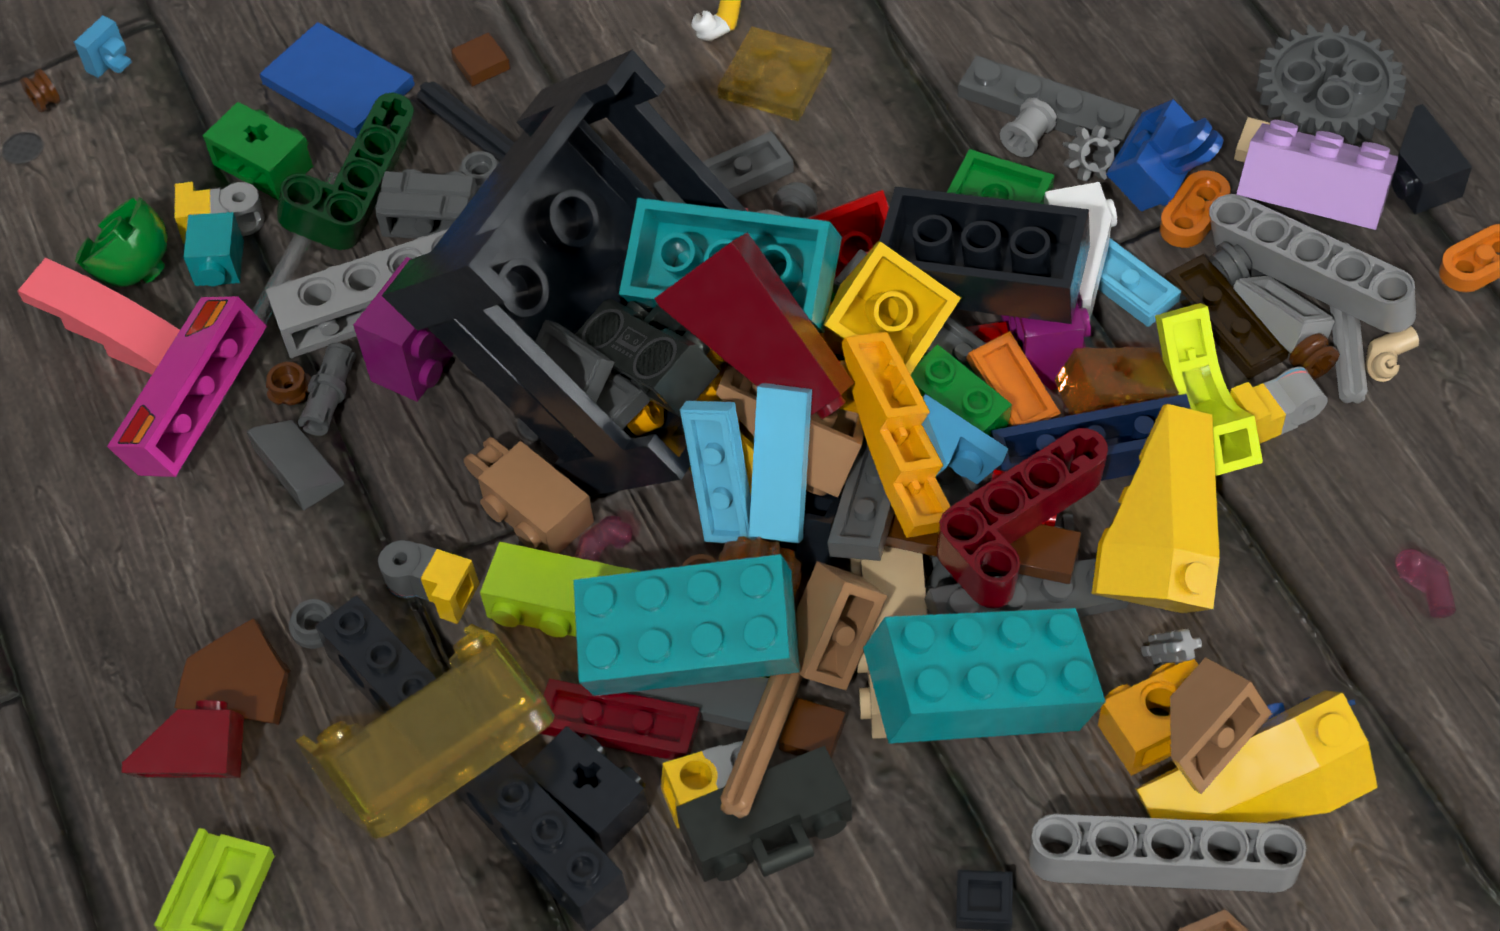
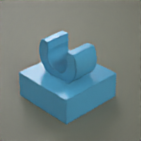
[74,15,132,78]

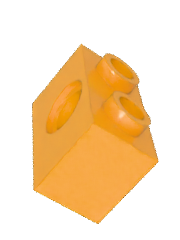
[1098,659,1198,776]

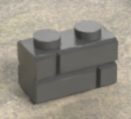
[376,169,478,239]

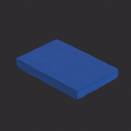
[259,22,415,138]

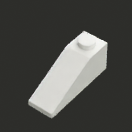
[1044,182,1117,319]

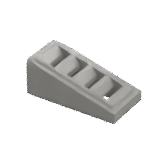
[1233,276,1335,353]

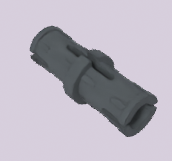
[298,343,356,436]

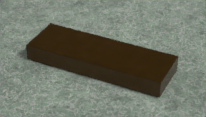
[1165,254,1289,380]

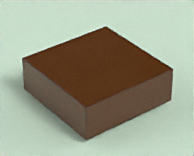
[451,32,510,87]
[779,697,846,759]

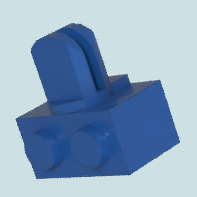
[1106,99,1224,211]

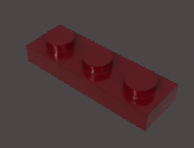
[534,678,701,760]

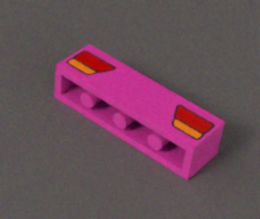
[107,296,267,477]

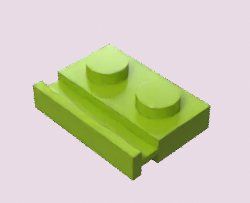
[154,828,275,931]

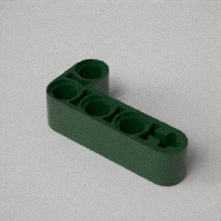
[277,93,414,250]

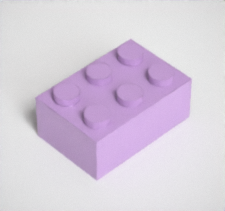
[1236,120,1398,230]

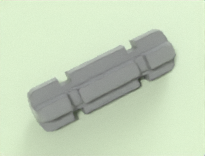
[1141,629,1202,665]

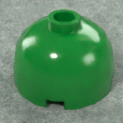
[75,197,168,288]

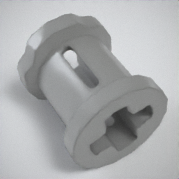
[1000,98,1057,157]

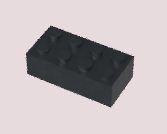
[879,186,1090,324]

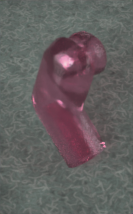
[574,515,633,562]
[1395,548,1456,618]

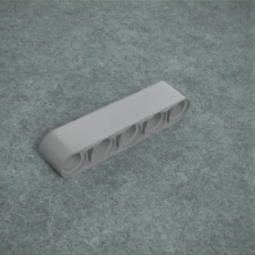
[1209,194,1416,333]
[1029,814,1306,893]

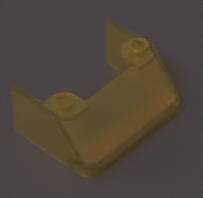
[295,624,555,839]

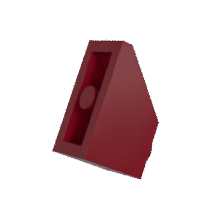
[121,700,244,778]

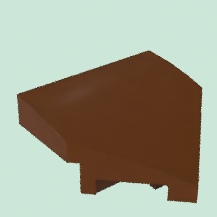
[174,618,291,725]

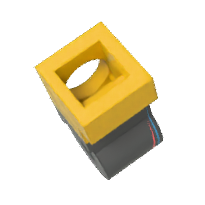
[378,540,480,624]

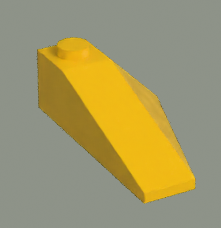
[1091,404,1220,613]
[1135,690,1378,823]

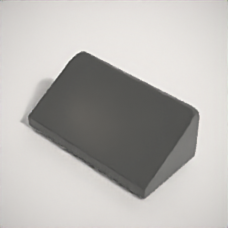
[246,420,344,511]

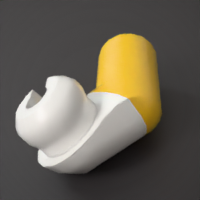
[692,0,741,41]

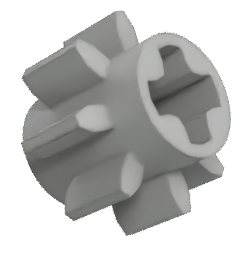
[1062,125,1120,181]

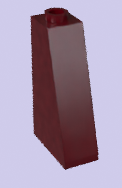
[654,232,854,420]

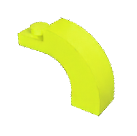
[1155,303,1263,476]

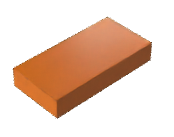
[966,331,1061,427]

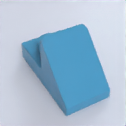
[922,394,1008,484]

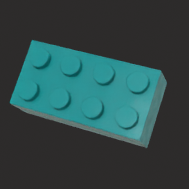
[619,198,842,333]
[574,554,800,696]
[863,608,1106,744]

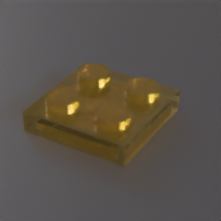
[718,26,832,121]

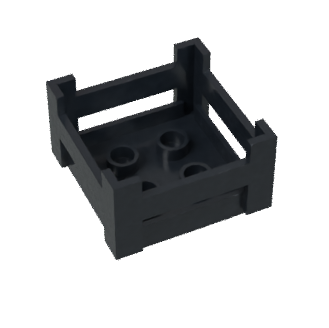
[382,49,747,496]

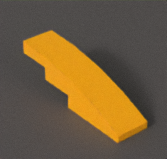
[841,332,951,538]

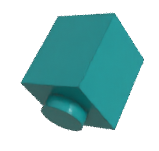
[184,212,244,286]

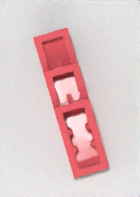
[18,258,180,374]

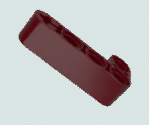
[936,428,1108,608]

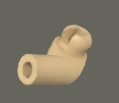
[1365,326,1419,382]

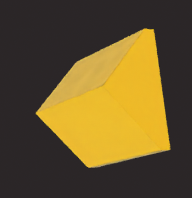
[823,241,961,375]

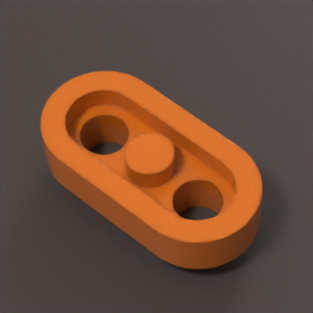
[1160,170,1230,248]
[1439,224,1500,292]

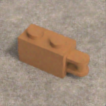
[463,437,594,554]

